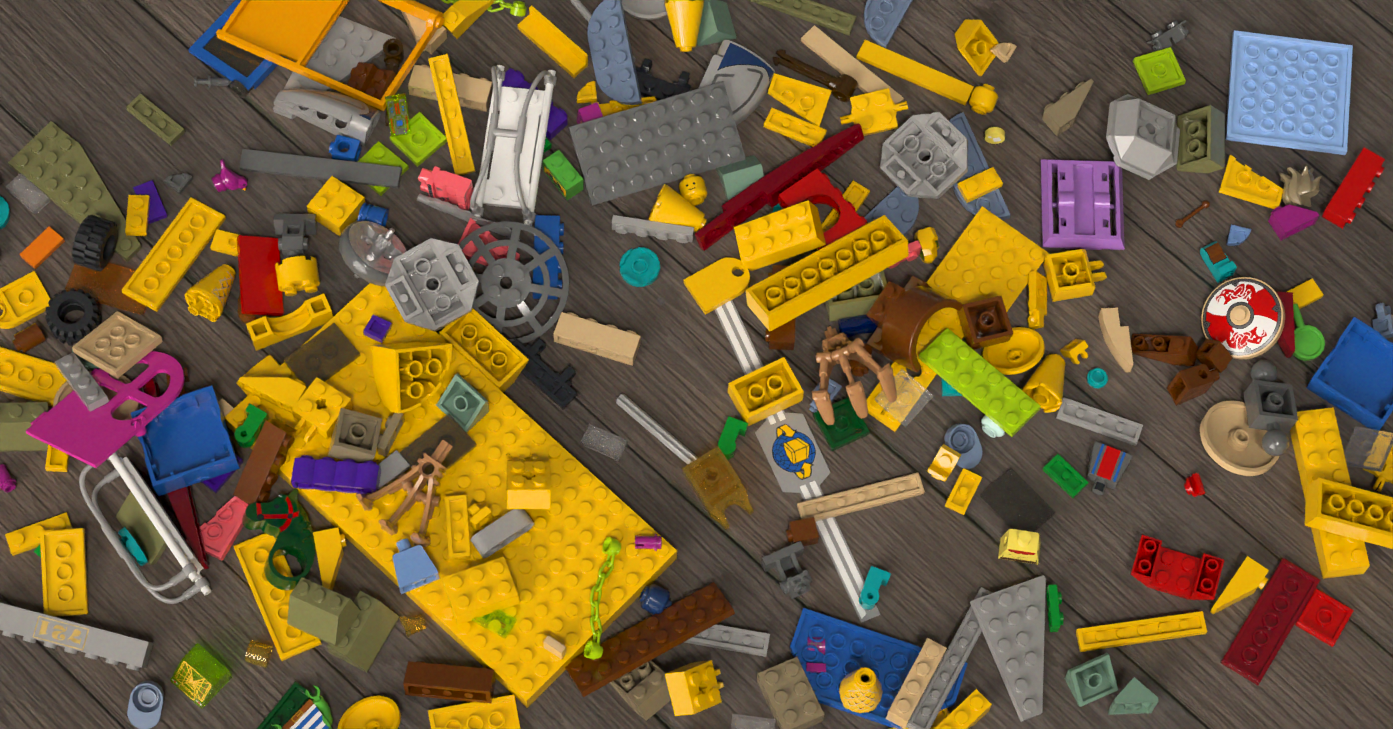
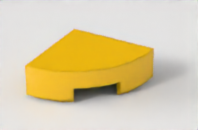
[577,81,597,103]

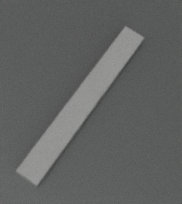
[906,587,992,729]

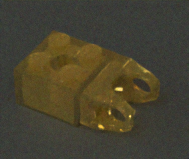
[682,446,754,531]

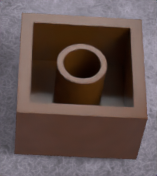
[957,296,1013,350]

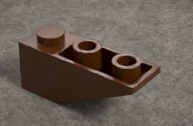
[1131,334,1198,366]

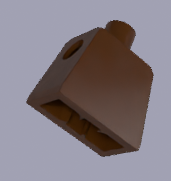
[1167,364,1220,406]

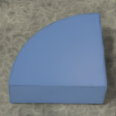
[1226,224,1251,246]

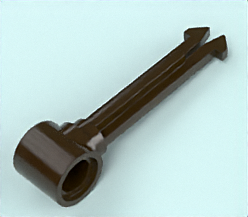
[383,39,404,126]
[773,50,858,102]

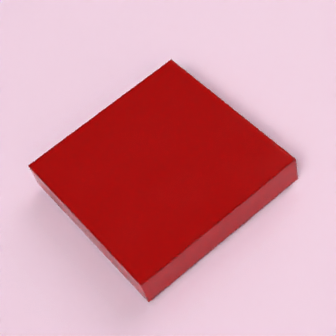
[1295,589,1354,647]

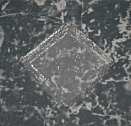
[874,369,933,427]
[1344,426,1393,472]

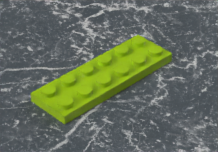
[919,328,1041,437]

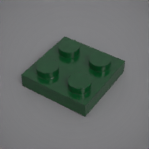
[813,397,870,451]

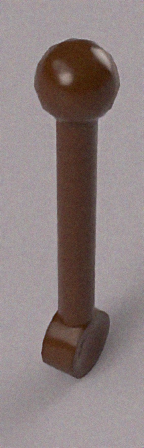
[1175,200,1210,228]

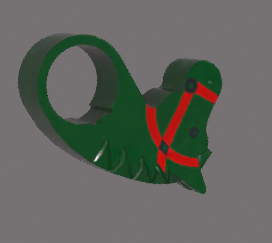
[242,488,315,590]

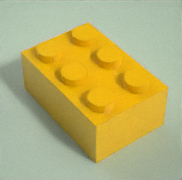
[728,357,804,426]
[442,557,519,625]

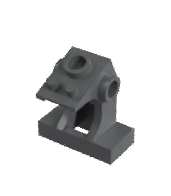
[274,214,317,259]
[761,541,812,599]

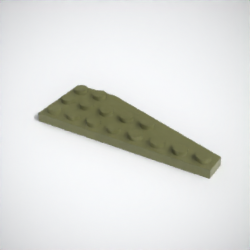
[8,121,142,262]

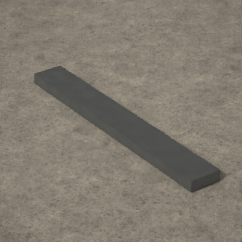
[239,149,402,189]

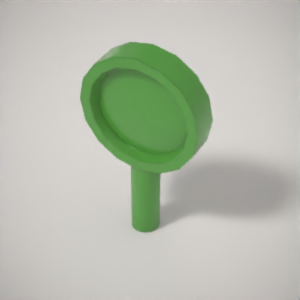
[1293,304,1325,361]

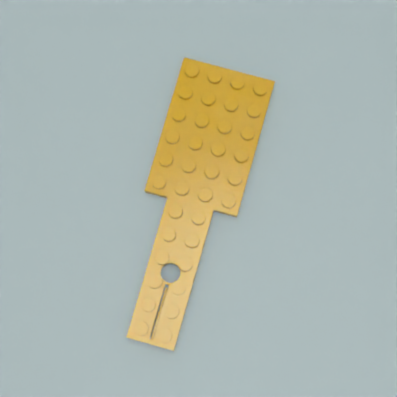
[867,206,1049,432]

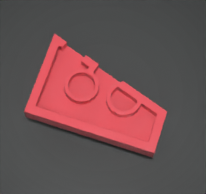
[458,218,520,266]
[185,496,249,561]

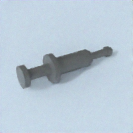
[194,75,238,88]

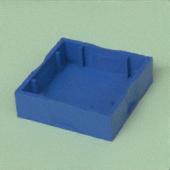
[1307,317,1393,434]
[131,385,240,496]

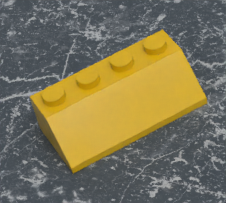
[439,308,529,392]

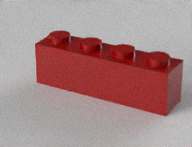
[1322,147,1385,229]

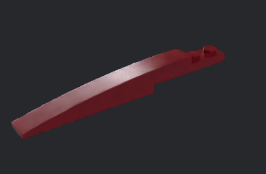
[695,123,865,251]
[143,377,209,569]

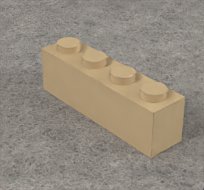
[408,64,493,112]
[554,312,641,366]
[886,638,947,729]

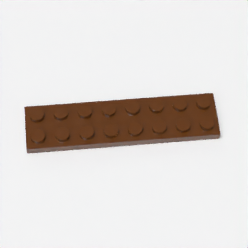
[565,582,735,697]

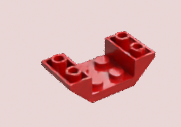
[1131,535,1224,600]

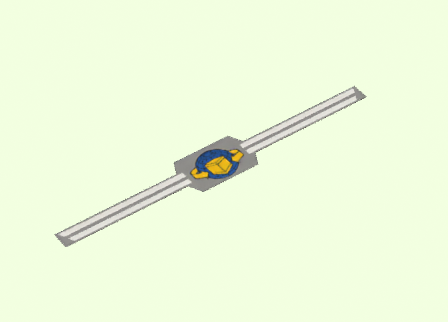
[715,300,880,623]

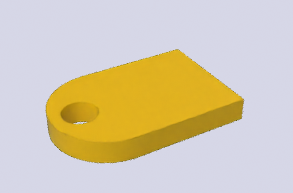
[683,258,750,315]
[0,271,50,329]

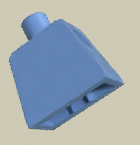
[392,539,439,594]

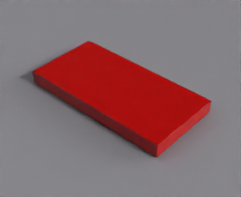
[237,235,284,316]

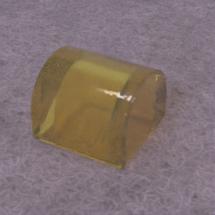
[245,640,273,668]

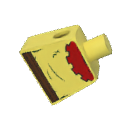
[998,529,1041,565]

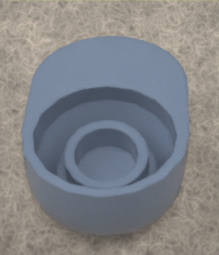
[944,423,982,469]
[127,680,164,729]

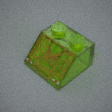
[170,643,232,709]

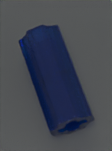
[838,315,878,337]

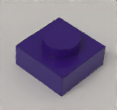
[363,315,392,343]

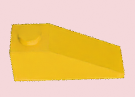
[443,0,496,39]
[238,377,307,413]
[313,527,346,590]
[1210,556,1269,614]

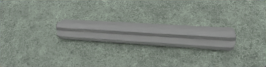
[616,394,698,467]

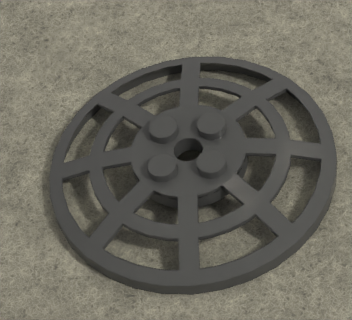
[459,221,570,344]

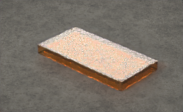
[65,263,147,315]

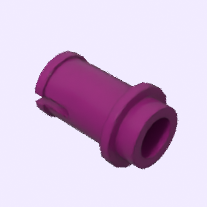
[0,464,16,493]
[635,534,662,551]

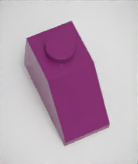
[1268,204,1319,241]

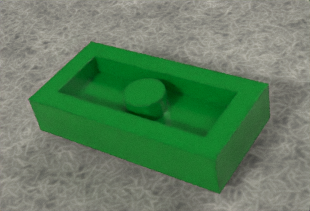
[1043,454,1089,498]
[1046,585,1064,632]

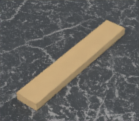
[801,25,904,104]
[797,472,925,522]

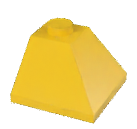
[955,19,999,76]

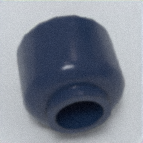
[638,584,672,614]

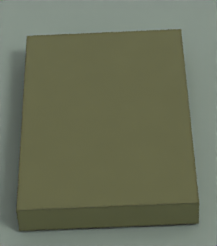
[116,491,167,566]

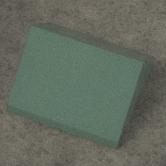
[697,0,736,47]
[716,155,764,201]
[436,373,489,433]
[1065,653,1118,707]
[1108,677,1159,715]

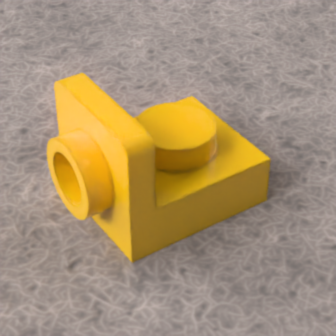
[927,444,962,482]

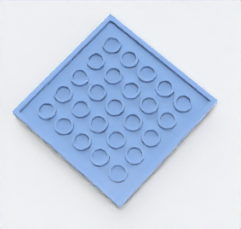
[1225,30,1353,155]

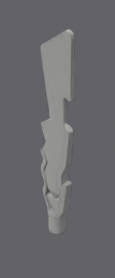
[417,193,520,241]

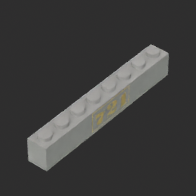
[0,602,153,671]

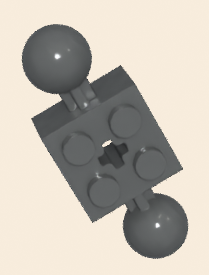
[1243,360,1298,456]

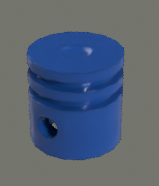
[357,203,389,227]

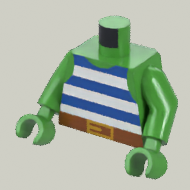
[272,685,333,729]

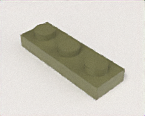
[126,93,185,146]

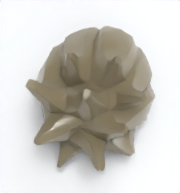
[1280,165,1322,207]

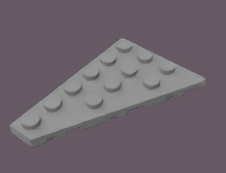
[273,16,396,119]
[970,575,1046,722]

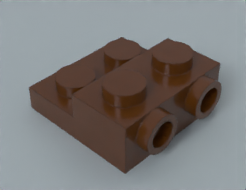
[342,62,396,108]

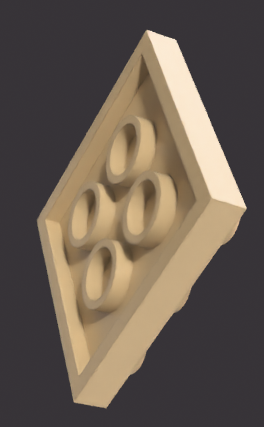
[72,311,163,379]

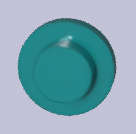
[1087,368,1108,389]

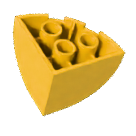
[372,342,452,413]

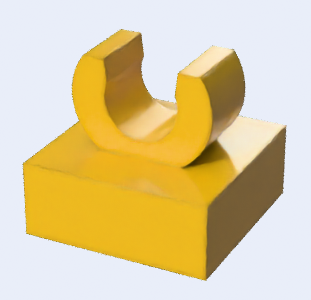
[1060,339,1089,364]
[468,503,493,532]

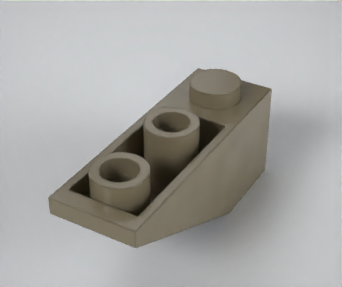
[1042,79,1094,136]

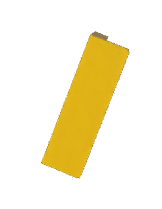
[517,5,588,78]

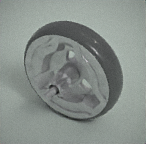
[339,220,407,286]

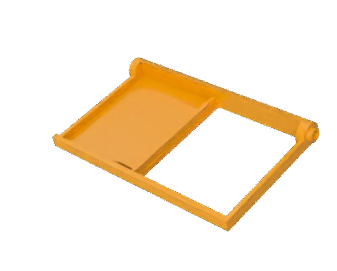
[216,0,444,111]

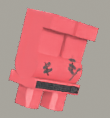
[418,166,473,211]

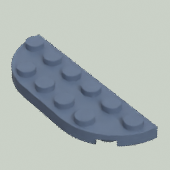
[588,0,642,105]
[864,0,913,48]
[949,112,1010,220]
[864,186,919,236]

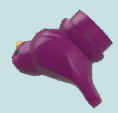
[211,159,248,192]

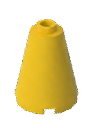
[664,0,704,52]
[648,184,707,232]
[1022,354,1065,413]

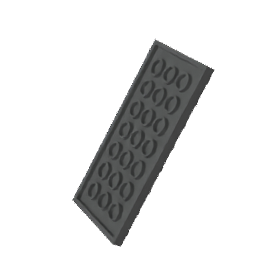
[568,81,746,205]

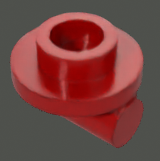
[1184,473,1205,497]

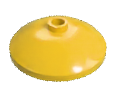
[983,327,1045,375]
[338,696,401,729]

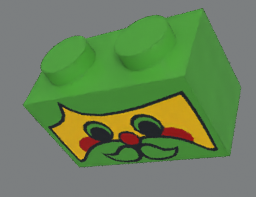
[543,150,584,200]

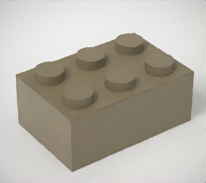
[756,657,824,729]

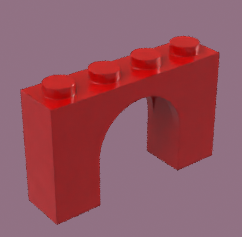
[778,169,868,250]

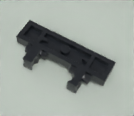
[636,58,692,101]
[512,339,577,410]

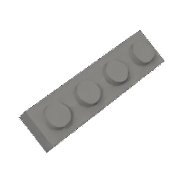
[612,215,694,243]
[55,352,109,412]
[1056,397,1143,446]
[685,625,770,657]

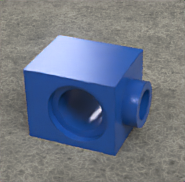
[329,135,362,162]

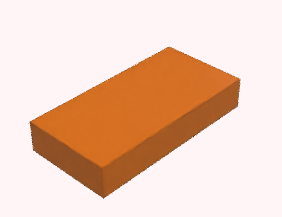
[20,226,65,270]

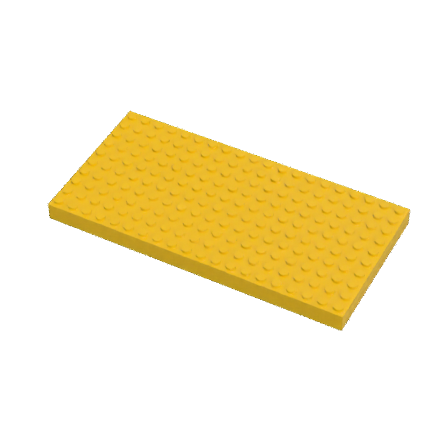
[224,283,677,708]

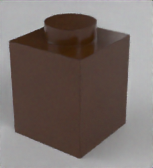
[1195,339,1233,373]
[785,517,819,546]

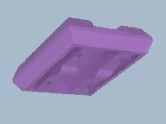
[1041,159,1125,250]

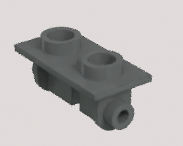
[1146,20,1189,52]

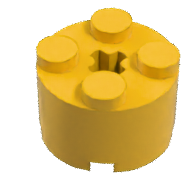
[275,256,320,296]

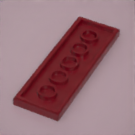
[1221,558,1320,685]

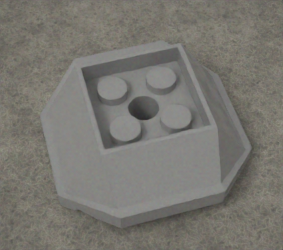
[1106,94,1180,180]
[880,112,968,199]
[385,238,479,332]

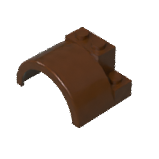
[866,276,963,373]

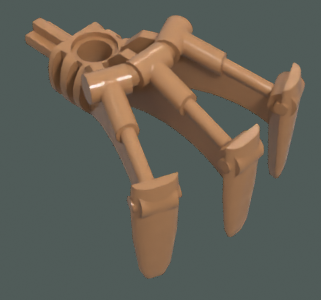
[812,326,897,425]
[356,440,453,547]

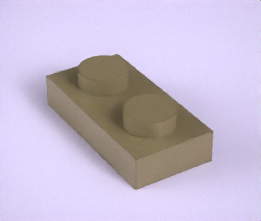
[377,413,404,457]

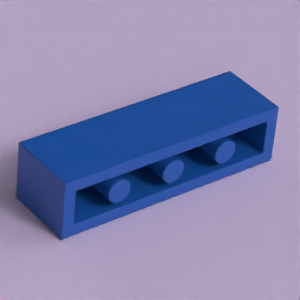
[533,215,564,299]

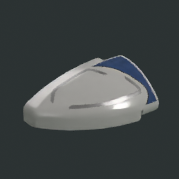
[699,40,775,126]
[274,88,381,146]

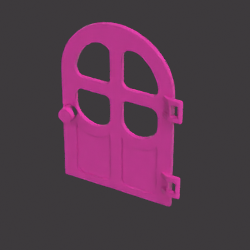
[26,351,185,468]

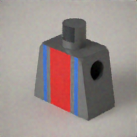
[1086,441,1133,495]

